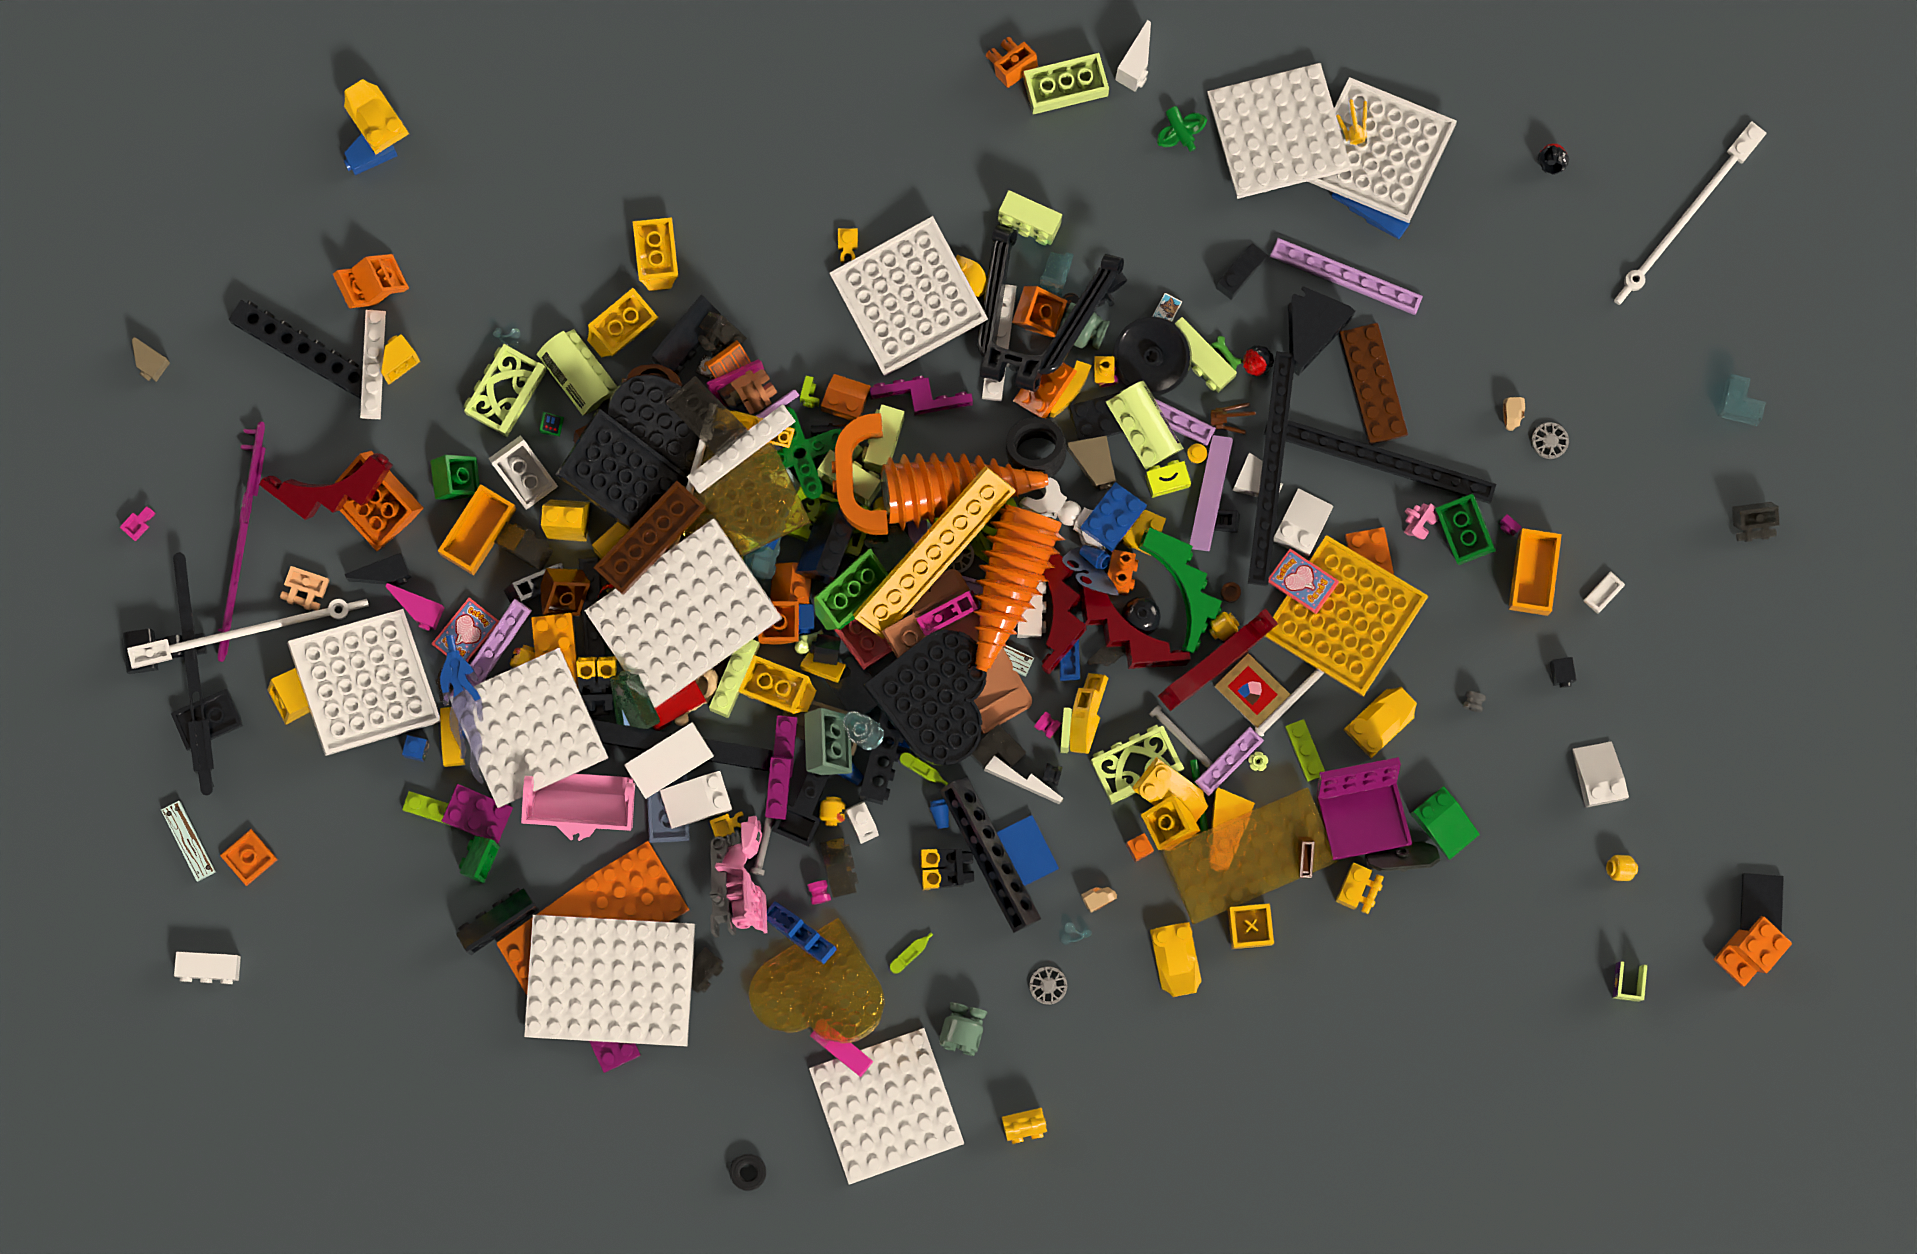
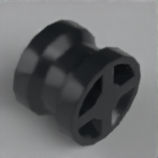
[1042,763,1062,786]

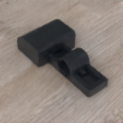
[123,629,207,674]
[772,772,829,847]

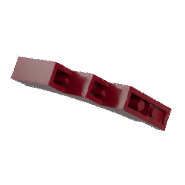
[258,453,393,520]
[1042,554,1087,675]
[1078,571,1191,669]
[1158,609,1278,711]

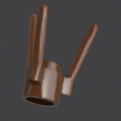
[1211,403,1256,434]

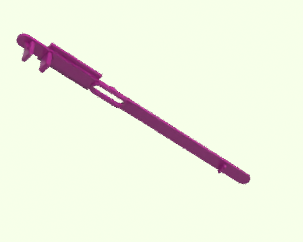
[218,422,266,662]

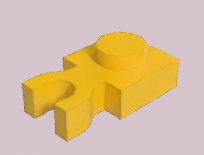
[838,228,858,263]
[710,811,744,838]

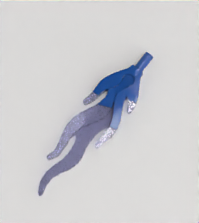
[440,635,484,784]

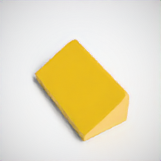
[800,651,846,683]

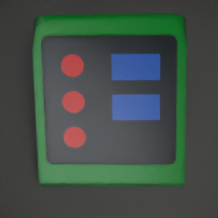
[540,412,564,437]

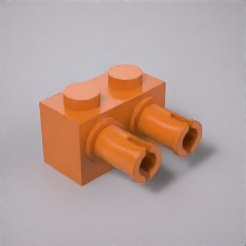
[986,37,1038,88]
[1107,550,1139,596]

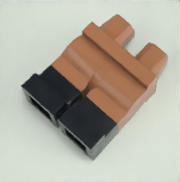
[717,369,777,415]

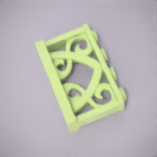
[464,344,547,437]
[1090,725,1184,805]

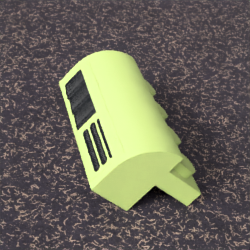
[537,329,617,416]
[1106,381,1184,470]

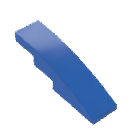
[1332,192,1410,239]
[767,901,837,964]

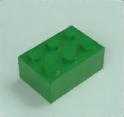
[1436,493,1496,565]

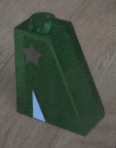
[610,671,660,729]

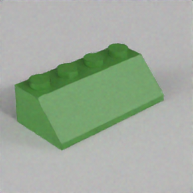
[814,548,888,630]

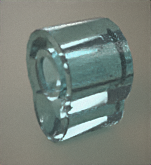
[843,711,884,750]

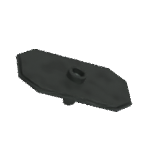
[1365,841,1441,872]

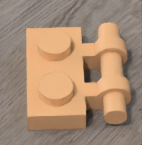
[280,566,329,611]

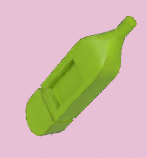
[900,753,948,786]
[890,933,933,974]

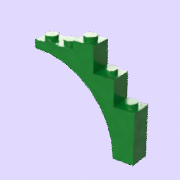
[1138,527,1222,654]

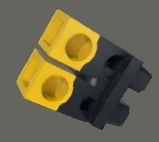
[576,656,617,711]
[920,849,974,890]

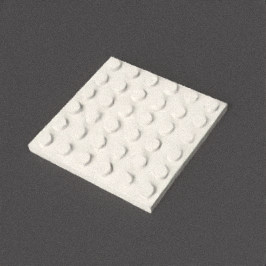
[1207,63,1351,199]
[1307,77,1457,223]
[830,216,988,376]
[287,609,441,756]
[449,648,609,808]
[809,1028,964,1185]

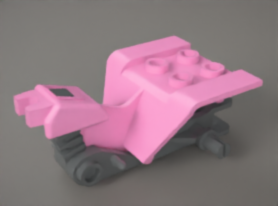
[710,816,767,938]

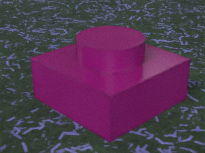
[1499,514,1522,536]

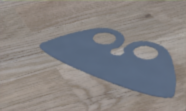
[1063,547,1119,595]

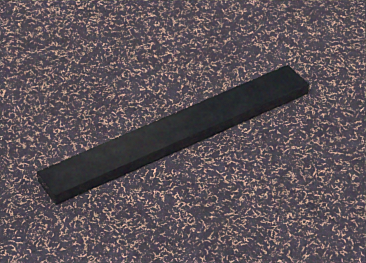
[578,557,610,716]

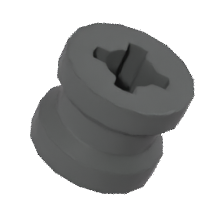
[1463,691,1486,712]

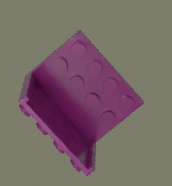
[1316,757,1412,860]

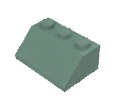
[804,708,852,775]

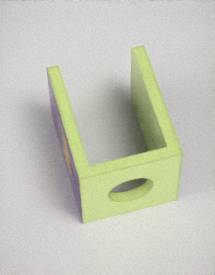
[1612,961,1647,1002]

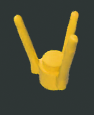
[1336,99,1367,145]

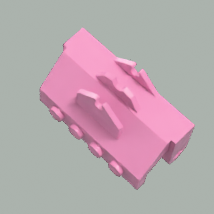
[521,773,635,841]

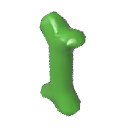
[1211,336,1243,370]

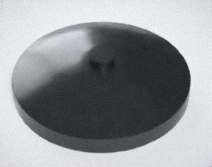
[1113,317,1192,396]

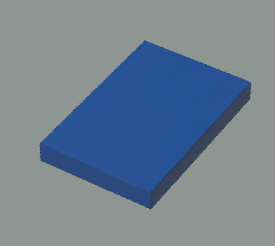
[996,815,1059,886]

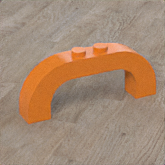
[832,413,888,535]

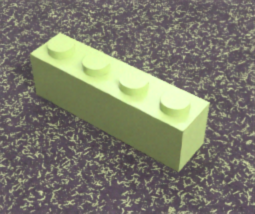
[1175,317,1237,393]
[709,639,760,718]

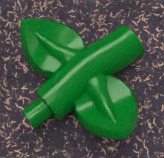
[1157,106,1207,152]

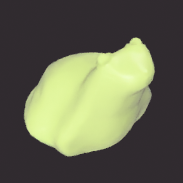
[795,630,823,655]

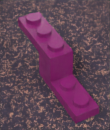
[870,376,973,416]
[765,715,798,819]

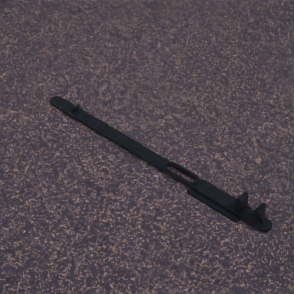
[173,552,214,796]

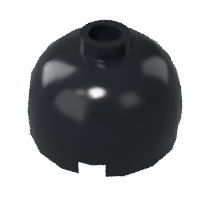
[1121,597,1161,635]

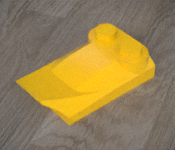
[344,79,409,154]
[633,217,678,291]
[587,288,659,358]
[738,655,817,714]
[1343,687,1417,758]
[1132,757,1208,822]
[1150,922,1202,997]

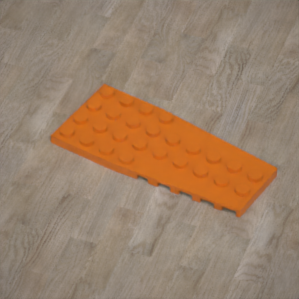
[497,841,689,995]

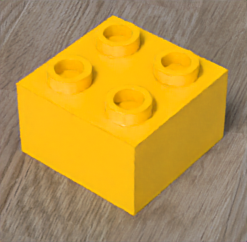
[1227,904,1274,949]

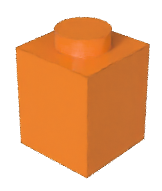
[1125,833,1154,862]

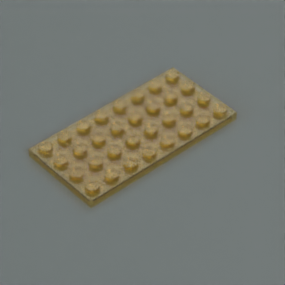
[1162,787,1338,924]

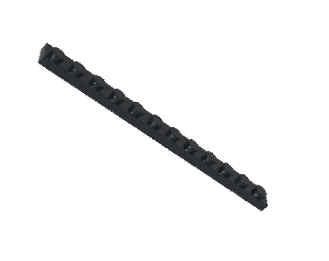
[1248,351,1295,586]
[1263,420,1496,504]

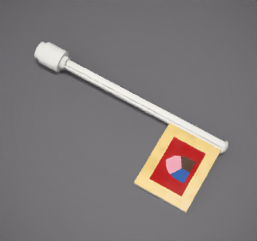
[1214,653,1324,736]

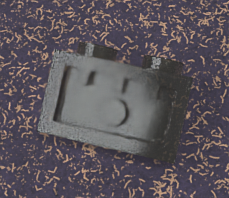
[691,948,724,994]

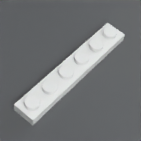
[982,285,1017,401]
[360,310,386,419]
[687,404,796,493]

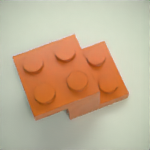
[333,254,409,308]
[1713,916,1792,987]

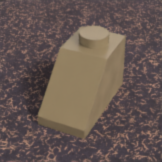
[132,337,170,382]

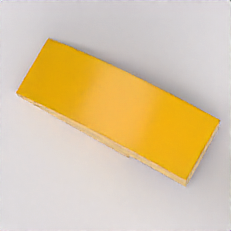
[1050,360,1092,418]
[440,707,465,767]

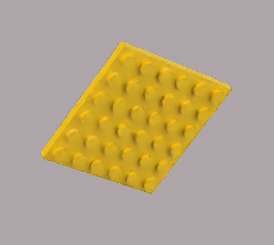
[1265,535,1428,697]

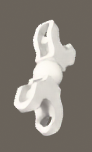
[1019,477,1106,551]

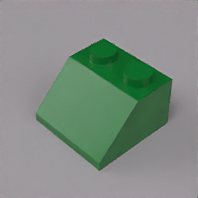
[430,455,480,500]

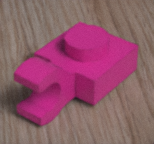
[120,507,156,541]

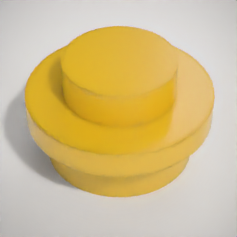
[1187,443,1207,463]

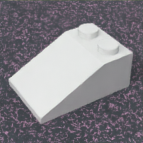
[1115,20,1151,91]
[488,435,558,510]
[1273,488,1333,558]
[1572,741,1629,808]
[660,771,732,829]

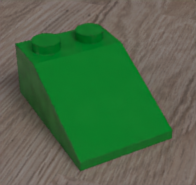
[1410,786,1480,860]
[459,836,500,884]

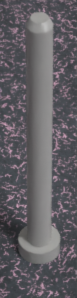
[1149,705,1213,769]
[750,818,774,876]

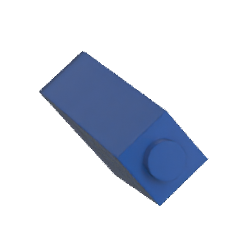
[343,133,398,175]

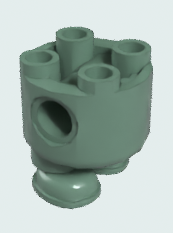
[1060,302,1110,350]
[939,1002,988,1056]

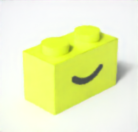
[1145,460,1191,498]

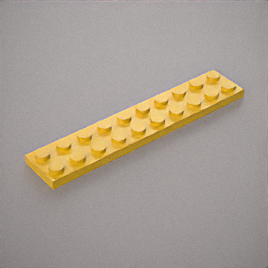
[853,466,1016,639]

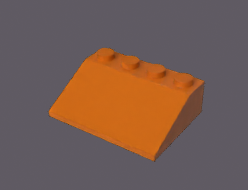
[335,451,424,551]

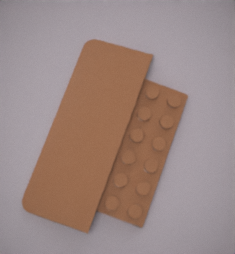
[882,569,1032,735]

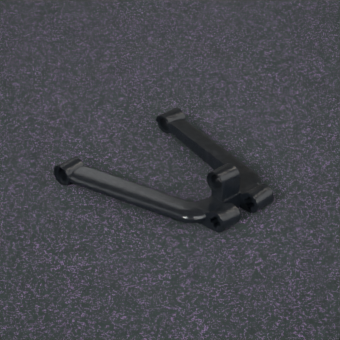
[977,225,1124,392]

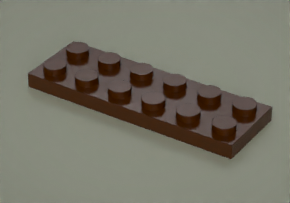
[1339,323,1408,445]
[593,481,707,595]

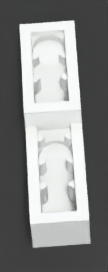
[984,756,1063,804]

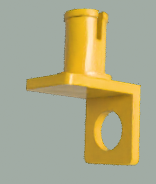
[1093,356,1114,383]

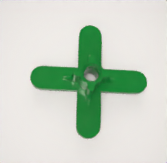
[752,407,842,499]

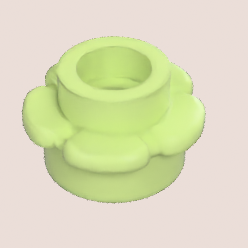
[1248,752,1268,771]

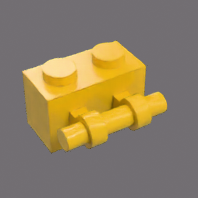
[1335,863,1384,914]
[1001,1108,1047,1144]

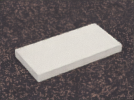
[624,722,714,799]

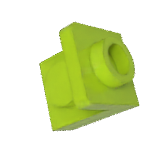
[800,376,820,408]

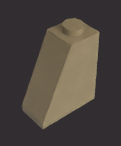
[1067,436,1116,491]

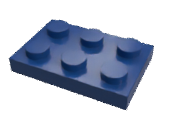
[1080,482,1147,552]

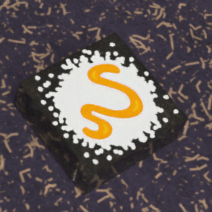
[695,354,714,380]

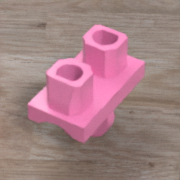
[1404,503,1439,539]

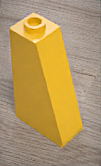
[1207,788,1255,873]

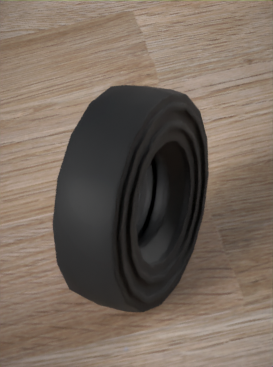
[730,1154,766,1191]

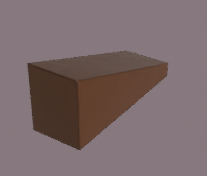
[1298,836,1315,878]

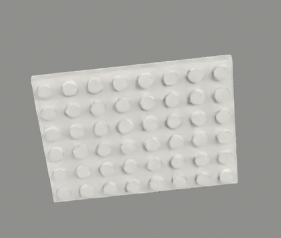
[585,519,782,710]
[524,915,695,1046]

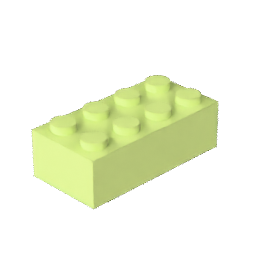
[1023,53,1109,114]

